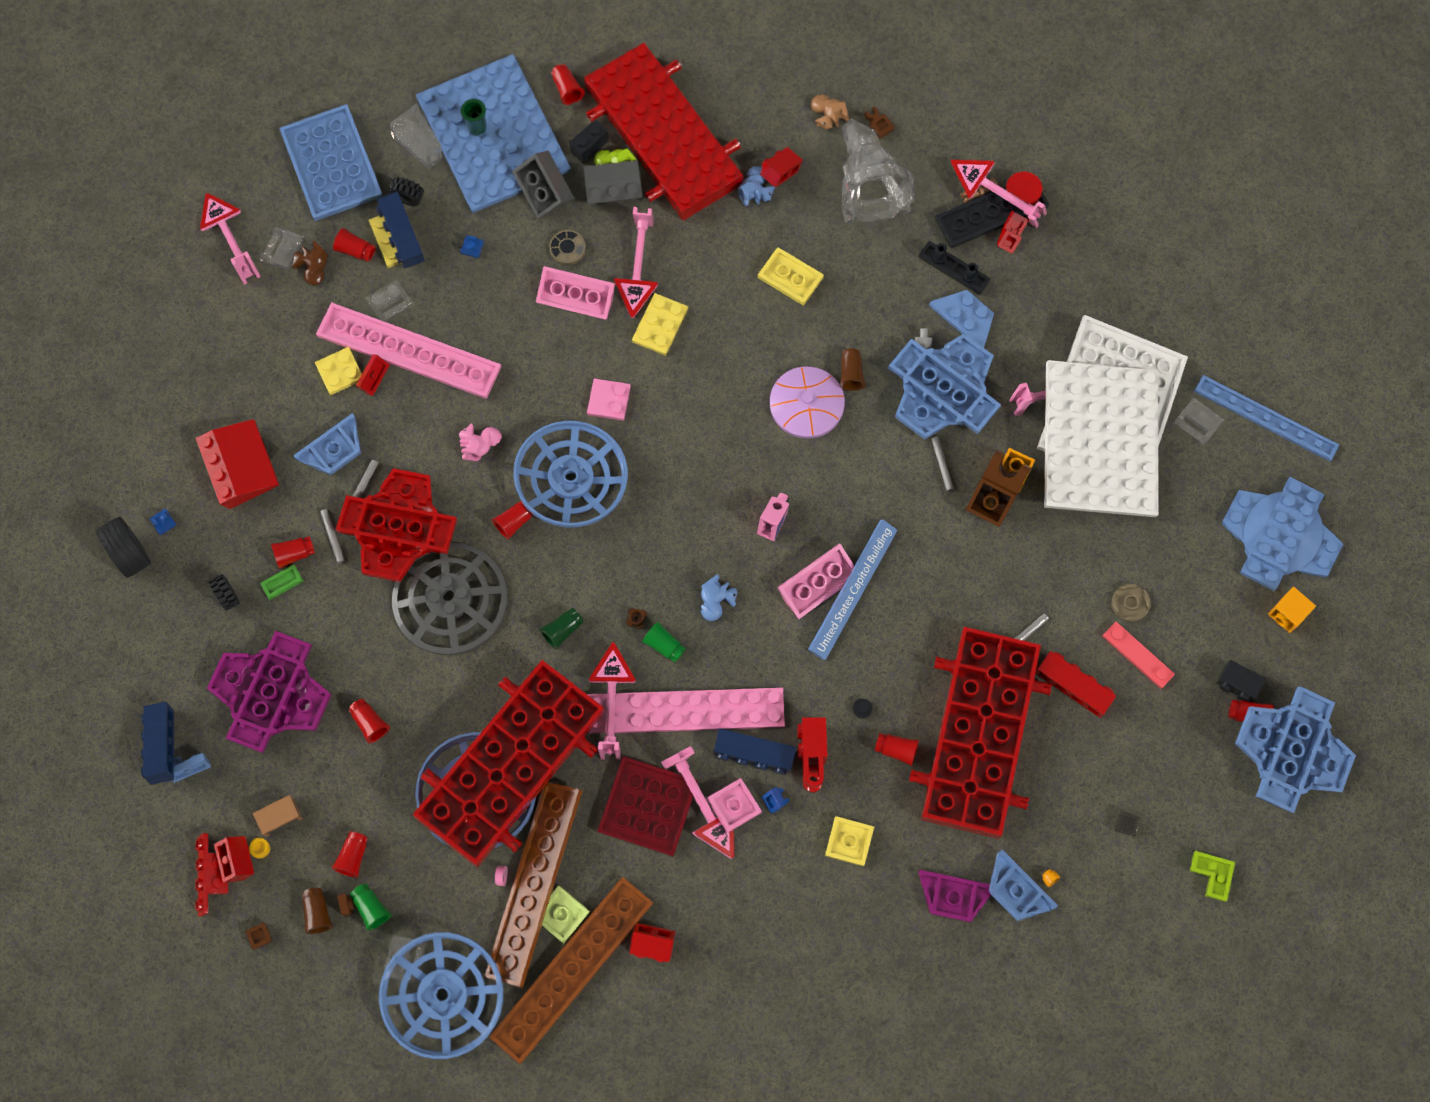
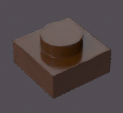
[337,893,355,917]
[245,922,273,950]

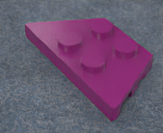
[918,870,991,923]

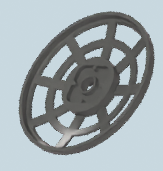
[392,543,508,655]

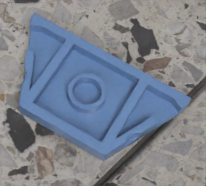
[929,290,994,348]
[293,413,361,476]
[988,850,1058,921]

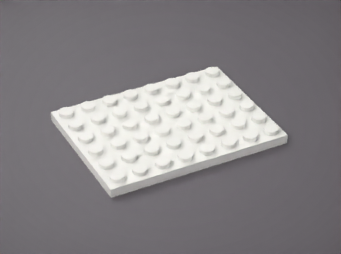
[1037,315,1188,452]
[1044,360,1158,517]

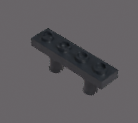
[918,241,991,295]

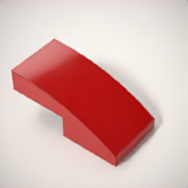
[997,211,1029,254]

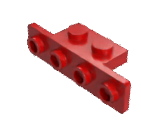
[195,833,228,916]

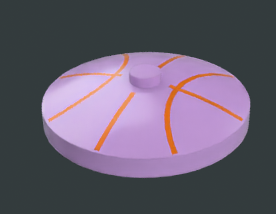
[770,367,845,439]

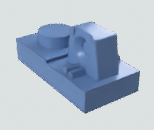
[173,753,211,783]

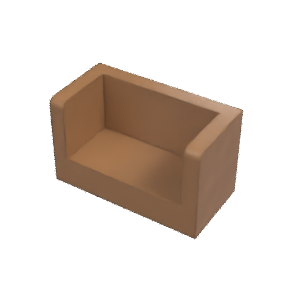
[253,795,303,837]

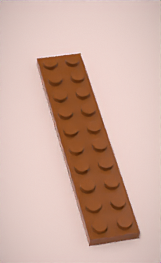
[484,782,582,988]
[489,877,654,1065]

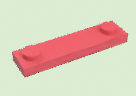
[1102,622,1175,689]

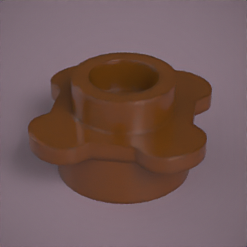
[626,608,647,629]

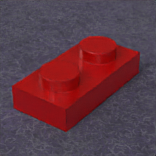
[356,354,390,396]

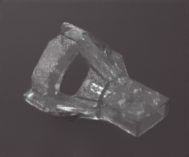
[841,119,915,223]

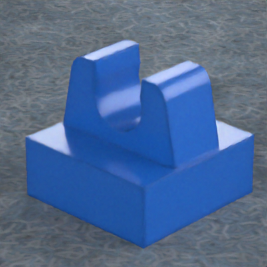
[460,235,484,258]
[149,508,177,535]
[762,787,789,814]

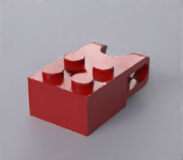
[797,717,827,793]

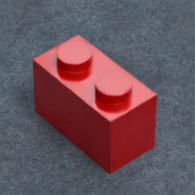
[760,147,803,188]
[214,836,255,883]
[629,923,676,962]

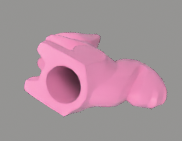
[459,423,502,461]

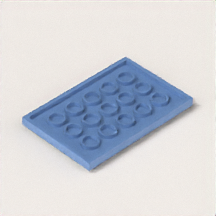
[279,104,383,221]

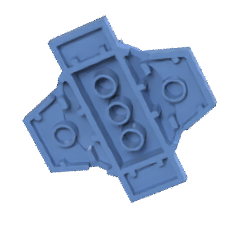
[888,334,1001,440]
[1221,477,1343,591]
[1235,687,1356,813]

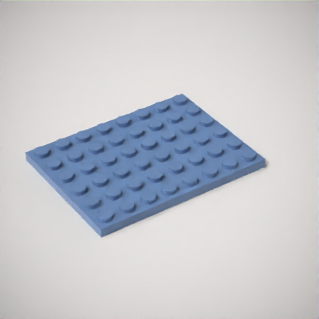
[416,54,571,213]

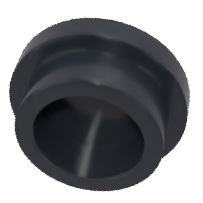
[853,699,873,719]

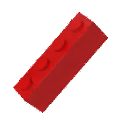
[1035,651,1116,718]

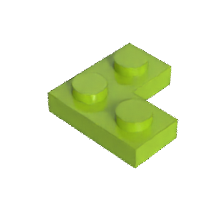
[1190,851,1235,902]

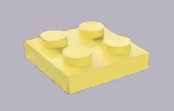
[315,347,362,395]
[825,816,874,867]

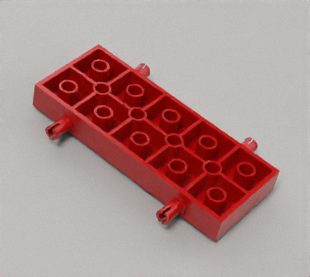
[584,43,743,221]
[909,627,1052,839]
[413,660,604,868]

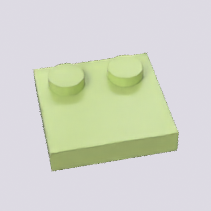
[542,886,590,944]

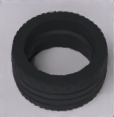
[96,516,151,578]

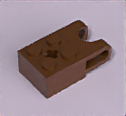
[965,450,1031,527]

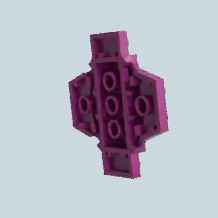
[207,631,332,753]

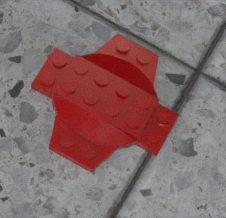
[335,468,457,582]

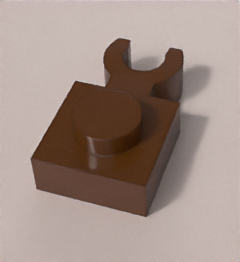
[864,106,895,139]

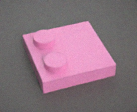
[587,379,631,421]
[707,778,762,833]

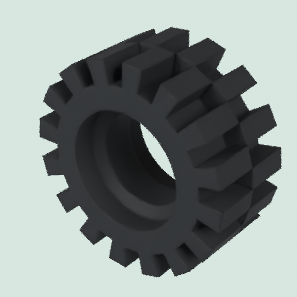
[388,177,424,207]
[208,573,240,611]

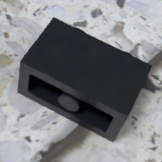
[569,119,609,163]
[1216,660,1266,702]

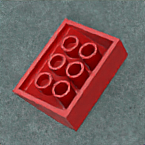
[196,419,279,509]

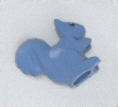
[738,166,775,206]
[701,574,737,621]

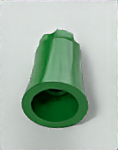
[642,621,686,663]
[350,884,392,931]

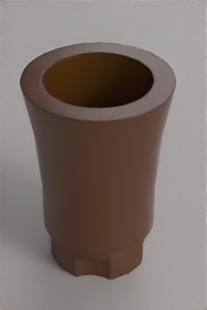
[840,348,866,391]
[302,888,333,934]

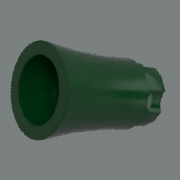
[460,99,487,136]
[539,608,584,650]

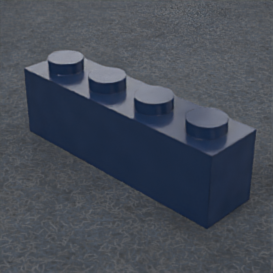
[376,192,425,269]
[141,702,174,785]
[714,728,796,775]

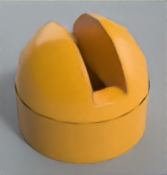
[1042,870,1061,888]

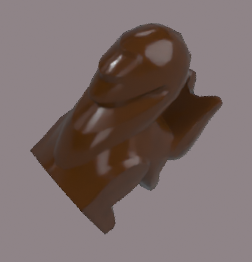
[292,240,328,286]

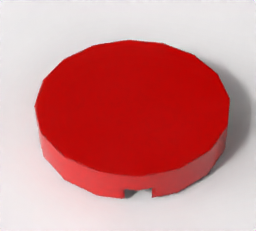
[1006,171,1043,205]

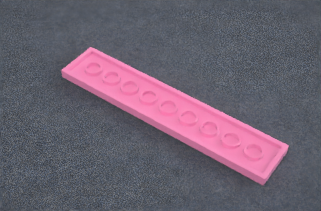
[316,302,501,399]
[587,688,785,734]

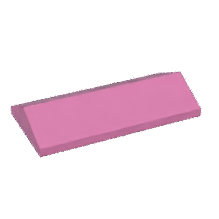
[536,266,615,320]
[778,544,854,619]

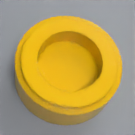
[249,838,270,859]

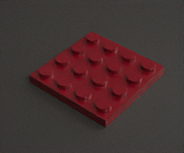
[597,756,698,857]

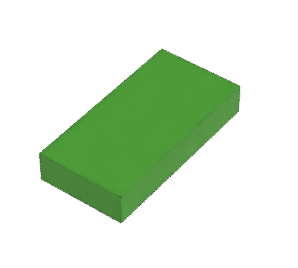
[260,564,304,600]

